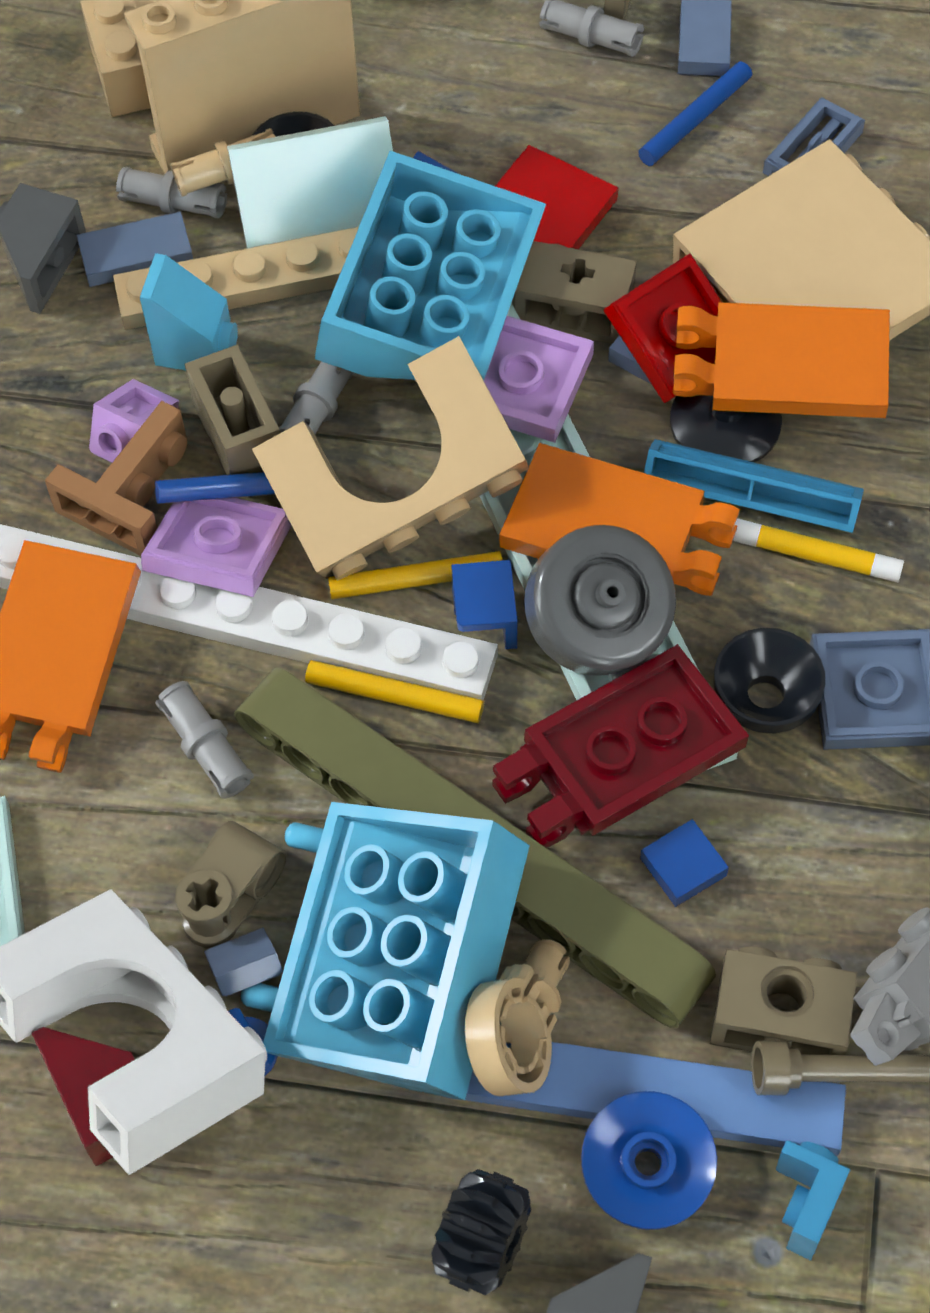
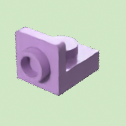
[89,379,179,462]

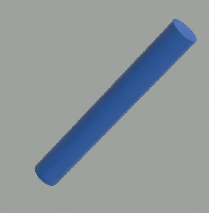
[638,61,752,166]
[155,472,275,504]

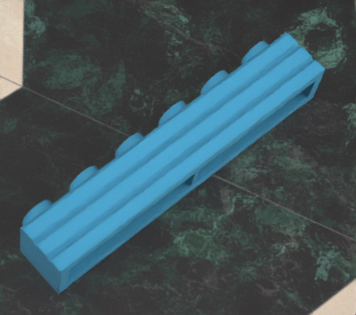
[644,439,864,533]

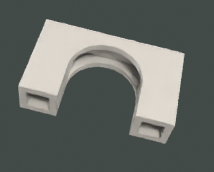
[0,889,267,1175]

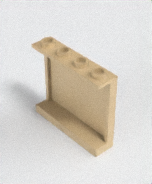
[124,0,360,173]
[673,139,930,341]

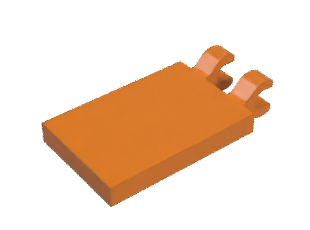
[673,302,890,418]
[499,443,740,596]
[0,540,141,773]

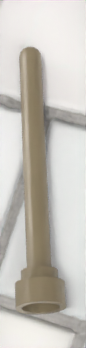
[751,1041,930,1095]

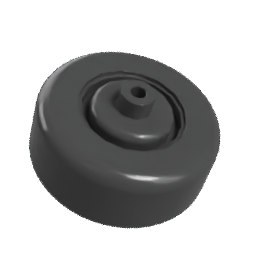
[524,525,676,676]

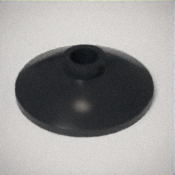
[670,395,782,463]

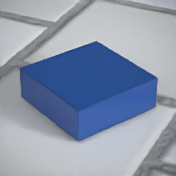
[640,819,729,907]

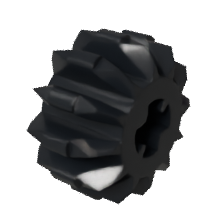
[431,1169,532,1296]

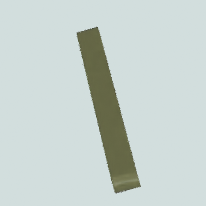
[234,667,716,1028]

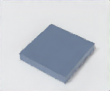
[810,629,930,750]

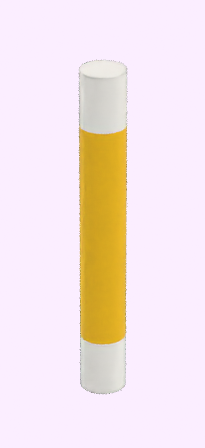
[733,519,904,583]

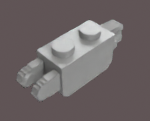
[850,907,930,1066]

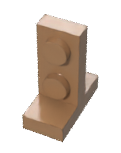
[45,401,188,556]

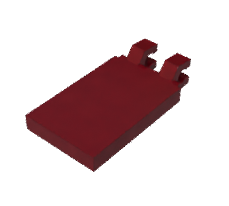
[492,644,749,848]

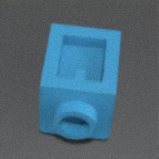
[776,1141,850,1261]

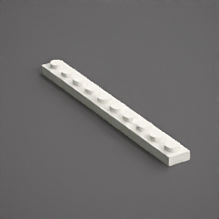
[0,524,498,700]

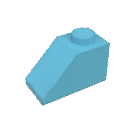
[140,253,238,370]

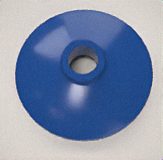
[581,1091,717,1230]

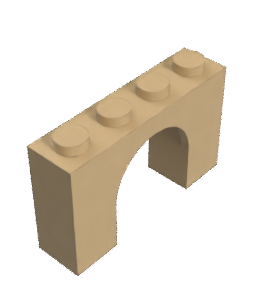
[252,336,529,581]

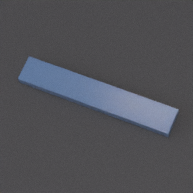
[443,1042,846,1156]

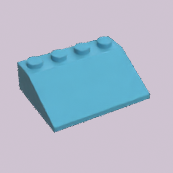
[315,151,546,381]
[263,802,530,1100]

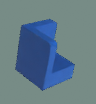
[451,560,518,649]

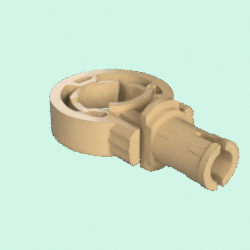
[465,939,570,1096]

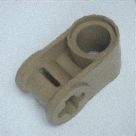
[175,821,287,948]

